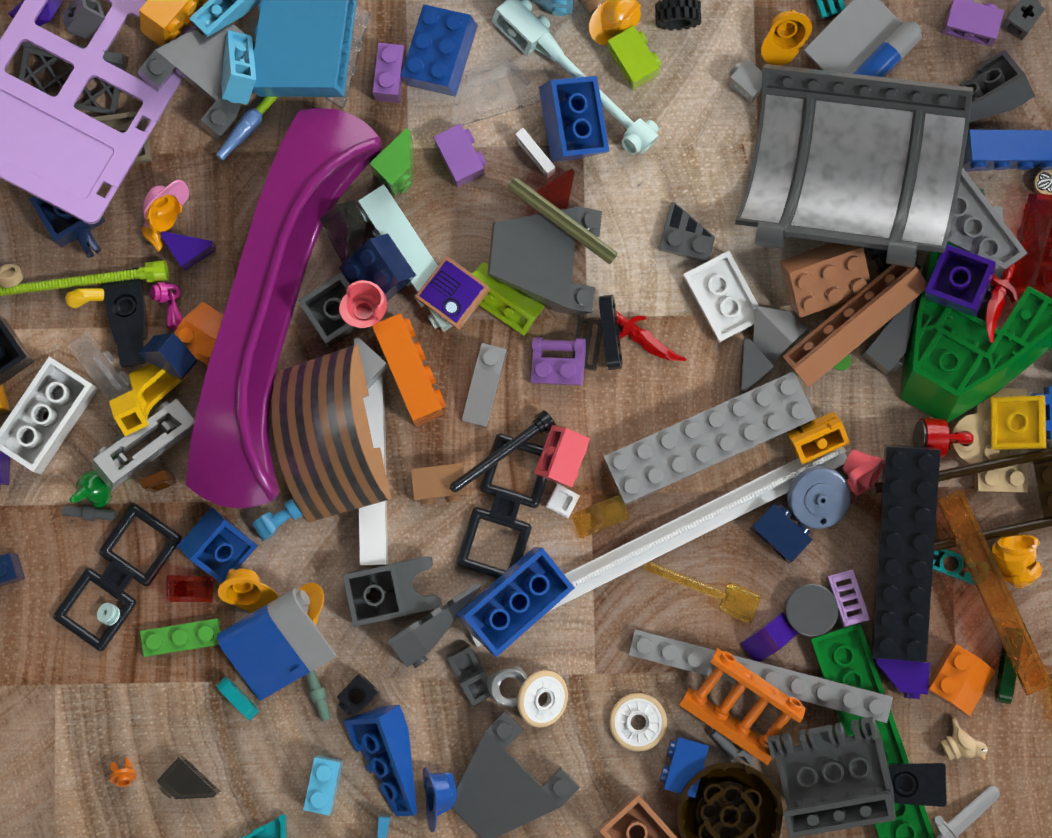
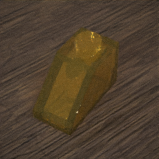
[571,494,630,539]

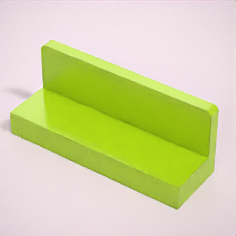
[472,262,546,336]

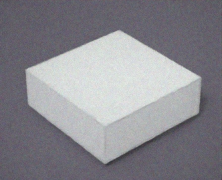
[545,484,580,519]

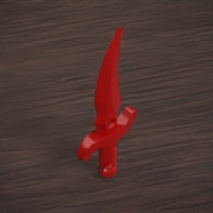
[986,264,1018,343]
[616,310,687,362]

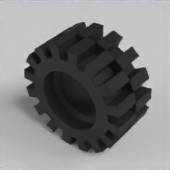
[655,0,702,31]

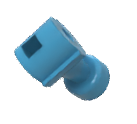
[252,498,303,542]

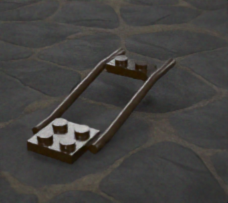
[875,448,1052,551]

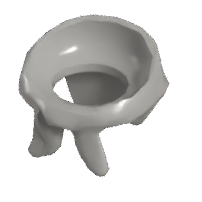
[486,666,527,708]

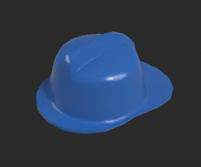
[422,767,457,833]

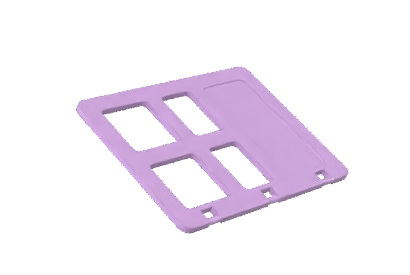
[0,0,196,224]

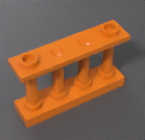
[679,648,806,765]

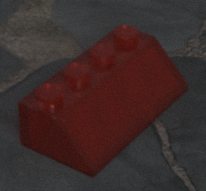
[1010,194,1052,300]

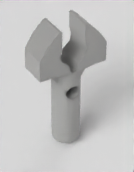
[711,730,753,766]

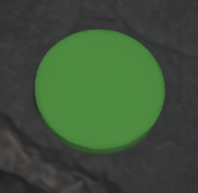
[833,354,851,371]

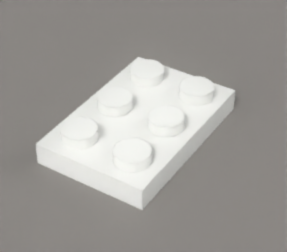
[683,251,759,343]

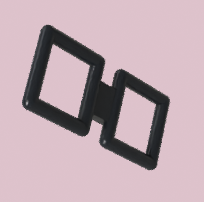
[456,433,547,579]
[53,504,182,651]

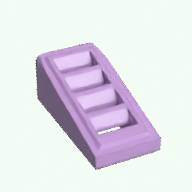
[827,569,870,627]

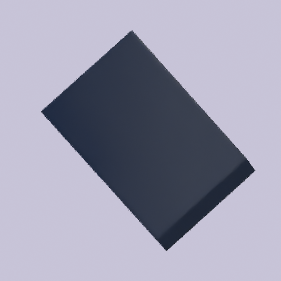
[139,333,197,380]

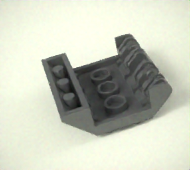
[768,717,896,838]

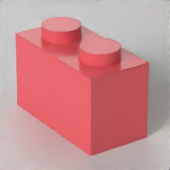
[534,425,590,487]

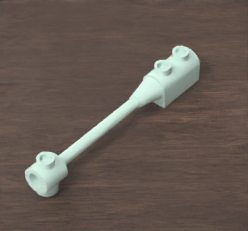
[491,0,659,155]

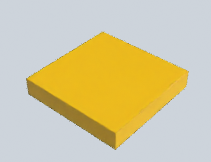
[990,395,1046,450]

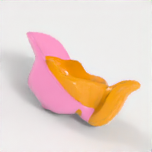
[142,180,189,252]

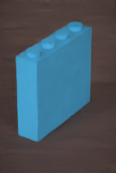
[252,0,357,97]

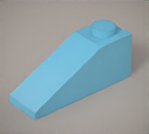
[189,0,262,37]
[221,30,256,105]

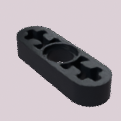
[599,294,623,370]

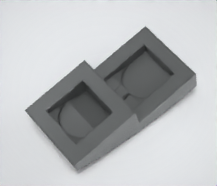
[447,644,491,706]

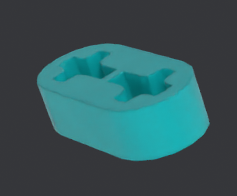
[216,676,260,721]

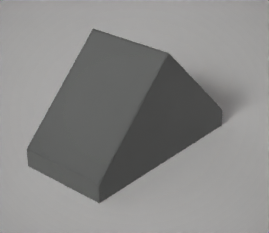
[739,339,774,393]

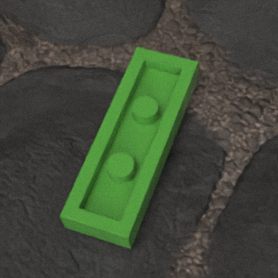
[140,618,221,657]

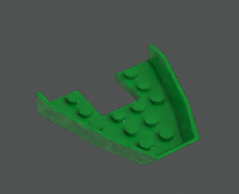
[900,242,1052,423]

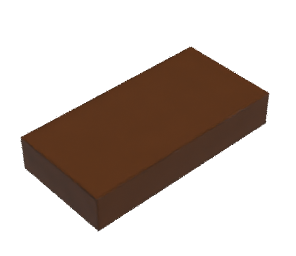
[140,470,177,493]

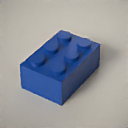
[401,4,478,97]

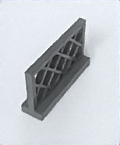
[19,42,129,115]

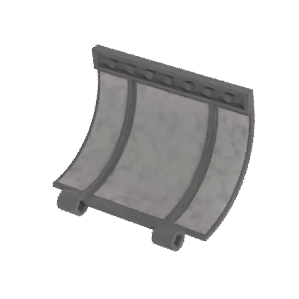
[735,64,973,267]

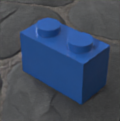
[660,736,709,798]

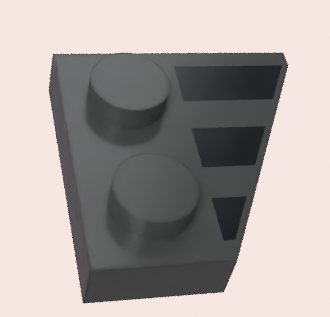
[659,202,715,263]

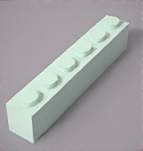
[358,184,453,332]

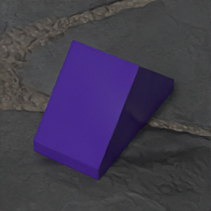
[161,231,217,271]
[740,612,798,662]

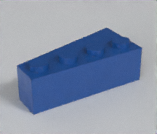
[963,130,1052,172]

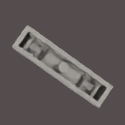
[92,399,195,491]

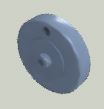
[787,466,851,529]

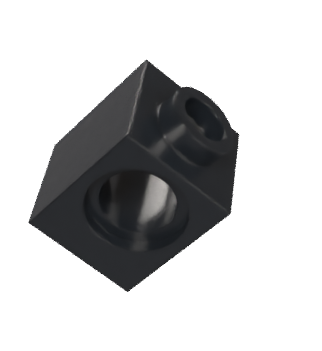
[337,673,380,715]

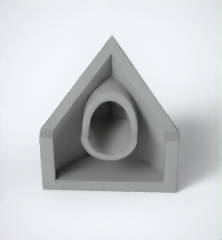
[753,306,807,363]

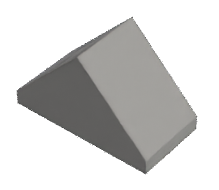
[354,338,389,389]

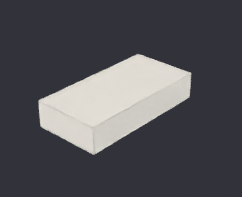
[515,128,555,179]

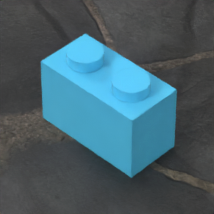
[303,755,343,816]

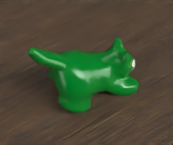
[69,456,132,508]

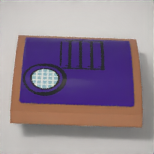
[415,256,490,330]

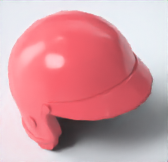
[339,280,387,328]

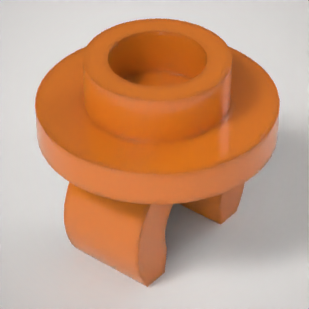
[110,758,137,787]

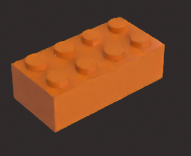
[372,313,446,427]

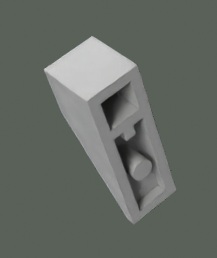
[462,343,507,428]

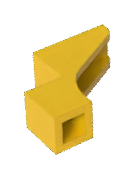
[109,363,187,436]

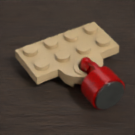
[913,388,1028,493]

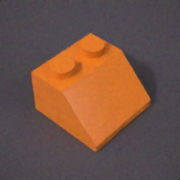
[174,301,223,366]
[928,644,996,716]

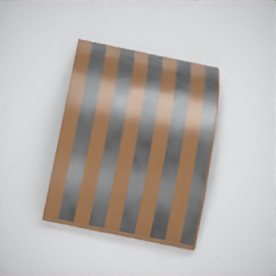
[272,345,391,522]

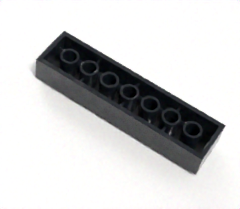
[871,444,941,662]

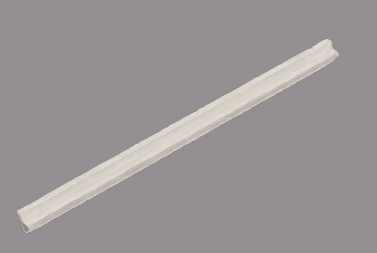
[470,447,847,647]

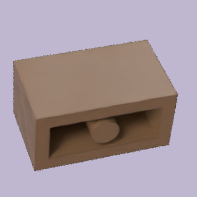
[411,463,467,506]

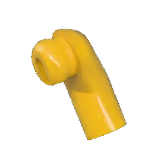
[65,288,104,308]

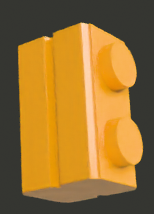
[786,411,850,465]

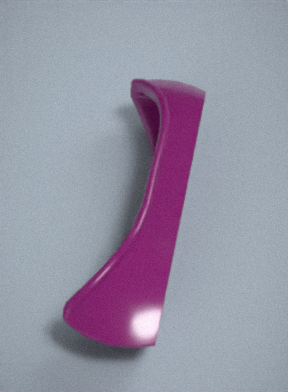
[186,108,382,508]

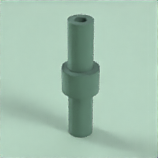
[306,670,332,721]

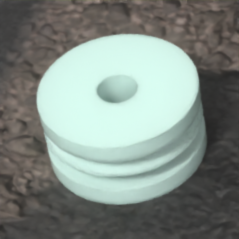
[97,602,120,626]

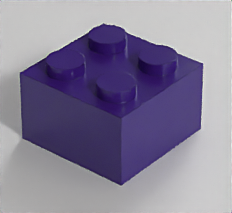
[925,244,996,317]

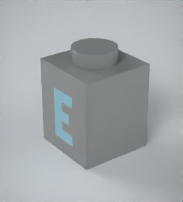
[728,59,762,104]

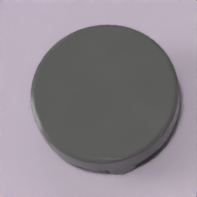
[785,584,838,636]

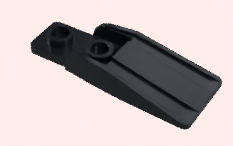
[101,267,148,368]
[888,763,947,807]

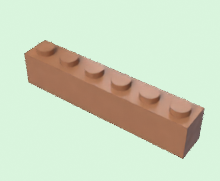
[783,264,928,388]

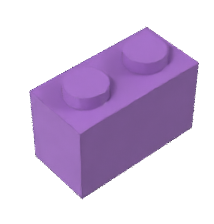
[942,0,1004,47]
[373,43,406,103]
[434,123,487,187]

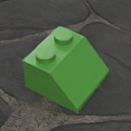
[370,128,414,197]

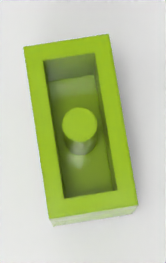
[607,25,661,90]

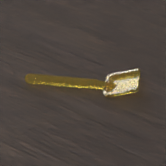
[644,561,761,623]

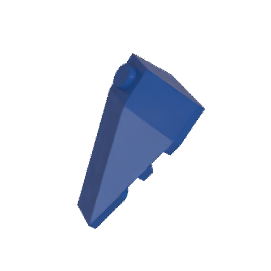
[344,705,417,816]

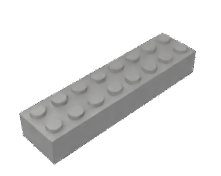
[603,371,816,506]

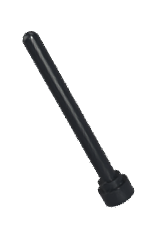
[450,410,556,492]

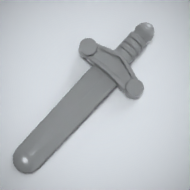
[932,786,1000,838]

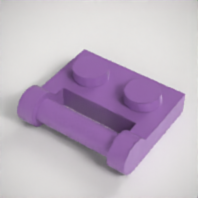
[531,337,586,386]

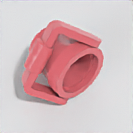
[843,449,884,496]

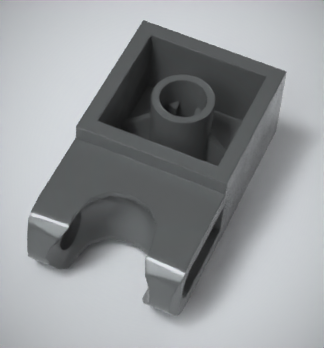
[343,556,442,627]

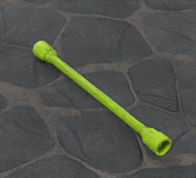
[0,260,169,296]

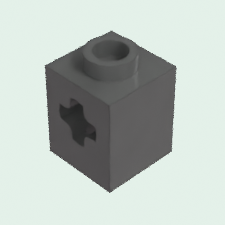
[62,0,105,40]
[1001,0,1045,40]

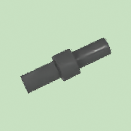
[62,505,116,521]

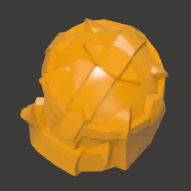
[992,534,1042,588]

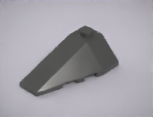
[959,50,1035,122]
[388,582,481,668]

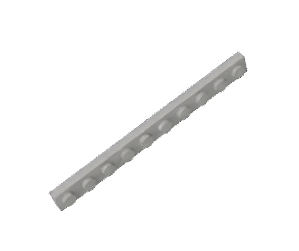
[629,629,893,723]

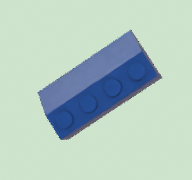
[456,547,575,657]

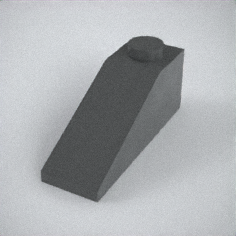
[861,297,917,375]

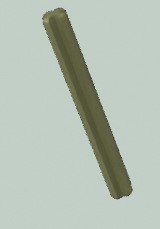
[508,177,618,264]

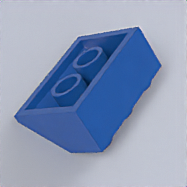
[539,76,610,162]

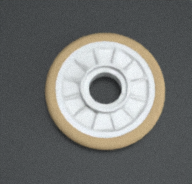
[517,670,568,728]
[609,693,667,751]

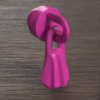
[151,282,183,332]

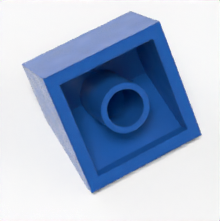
[177,507,258,583]

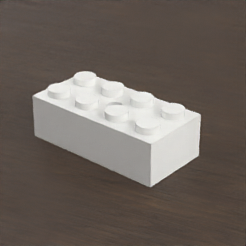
[0,357,99,474]

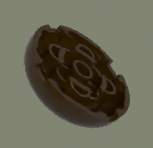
[676,762,783,838]

